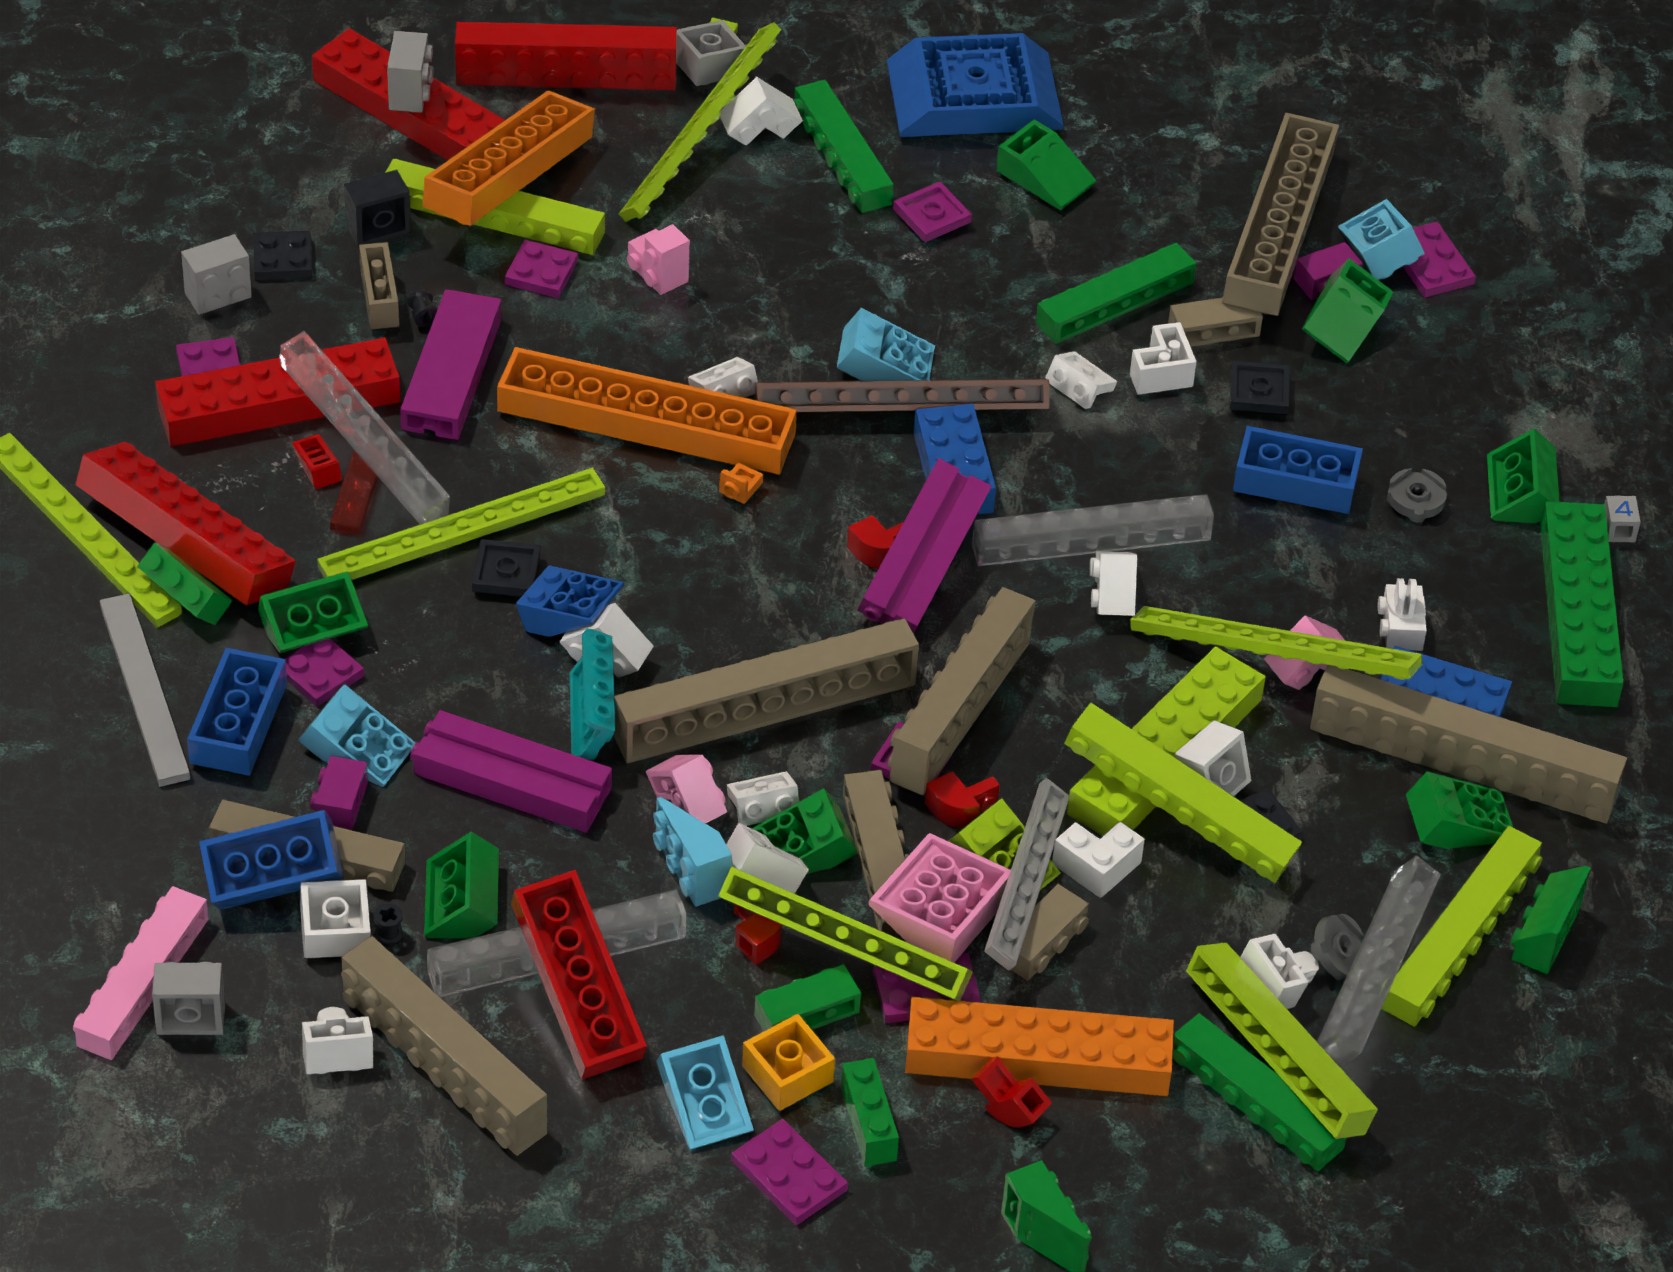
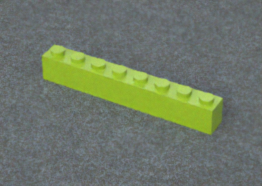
[385,158,605,255]
[1064,703,1302,883]
[1381,826,1542,1027]
[718,866,973,1001]
[1186,943,1378,1139]

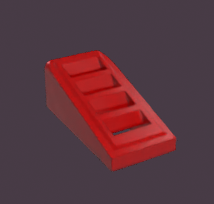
[292,434,342,489]

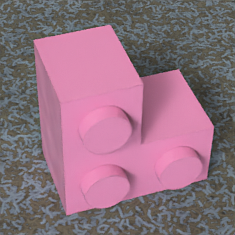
[627,224,690,295]
[1264,615,1345,690]
[646,755,727,824]

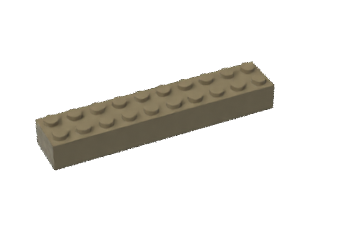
[1222,113,1339,316]
[614,618,919,764]
[1310,665,1627,824]

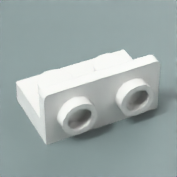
[1045,351,1117,409]
[688,357,758,398]
[727,771,799,826]

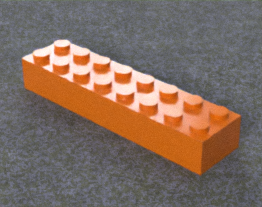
[422,90,595,226]
[905,997,1174,1096]

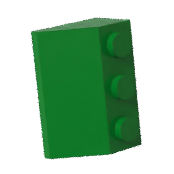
[1487,428,1560,524]
[258,571,368,653]
[424,832,499,938]
[1510,866,1591,974]

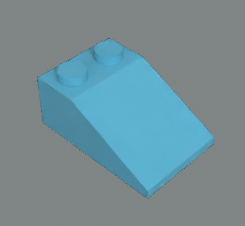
[1338,199,1425,280]
[656,1035,754,1150]

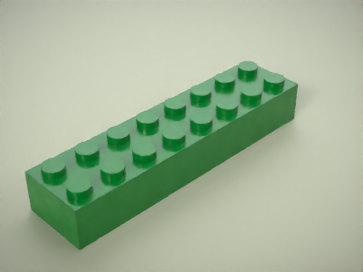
[1540,501,1623,707]

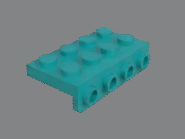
[570,628,615,761]

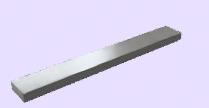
[100,593,190,787]
[984,778,1069,971]

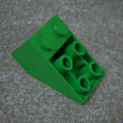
[996,119,1096,210]
[1302,258,1394,363]
[1406,772,1513,849]
[752,788,859,874]
[1001,1160,1092,1272]

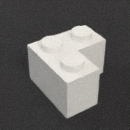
[720,77,803,145]
[1130,322,1196,395]
[1090,551,1137,616]
[560,603,653,678]
[1052,822,1145,898]
[726,823,809,894]

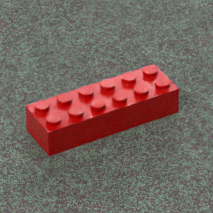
[511,870,647,1080]

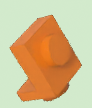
[719,463,763,504]

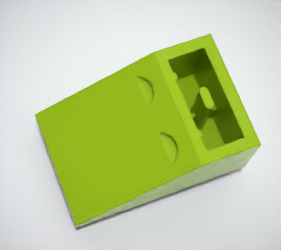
[948,799,1061,890]

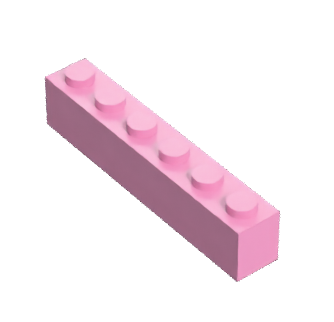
[73,886,209,1060]

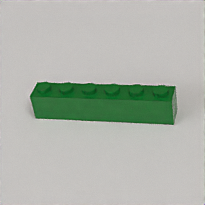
[793,80,894,213]
[1036,243,1196,344]
[1172,1013,1346,1171]

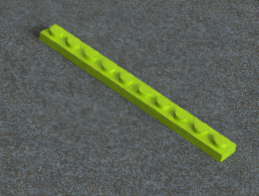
[619,22,781,222]
[0,433,182,628]
[317,467,605,580]
[1130,606,1423,680]

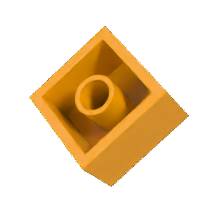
[742,1014,835,1111]

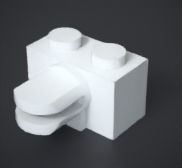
[1378,578,1427,651]
[1240,934,1319,1009]
[302,1007,373,1074]

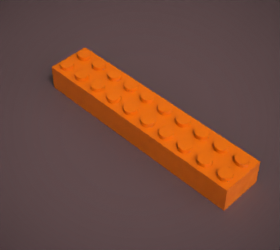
[497,347,797,475]

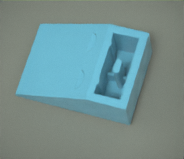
[837,308,935,381]
[298,684,416,787]
[653,797,732,907]

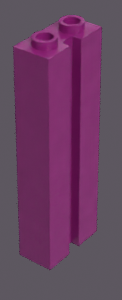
[400,289,502,440]
[857,458,991,634]
[410,710,612,833]

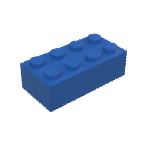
[914,404,996,514]
[1233,426,1363,514]
[1381,646,1512,718]
[187,647,287,776]
[199,810,344,910]

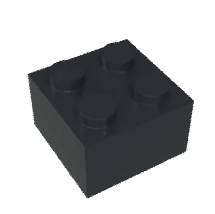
[344,170,411,247]

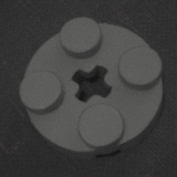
[1387,468,1447,523]
[1311,914,1367,980]

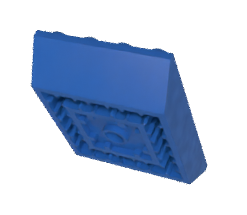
[887,33,1064,137]

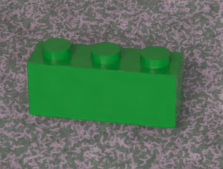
[137,542,232,625]
[754,964,861,1031]
[840,1058,899,1167]

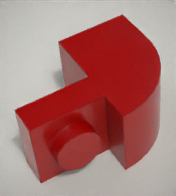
[847,515,904,568]
[925,772,1000,828]
[734,904,783,965]
[971,1056,1052,1127]

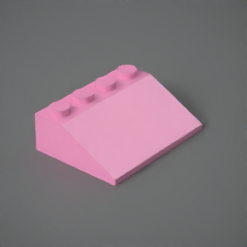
[869,833,1011,963]

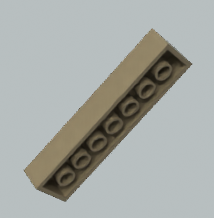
[888,587,1036,795]
[341,936,547,1156]

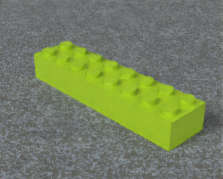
[1067,646,1266,836]

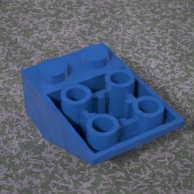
[516,565,624,637]

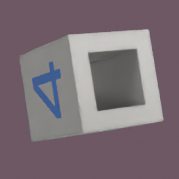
[1605,496,1641,542]

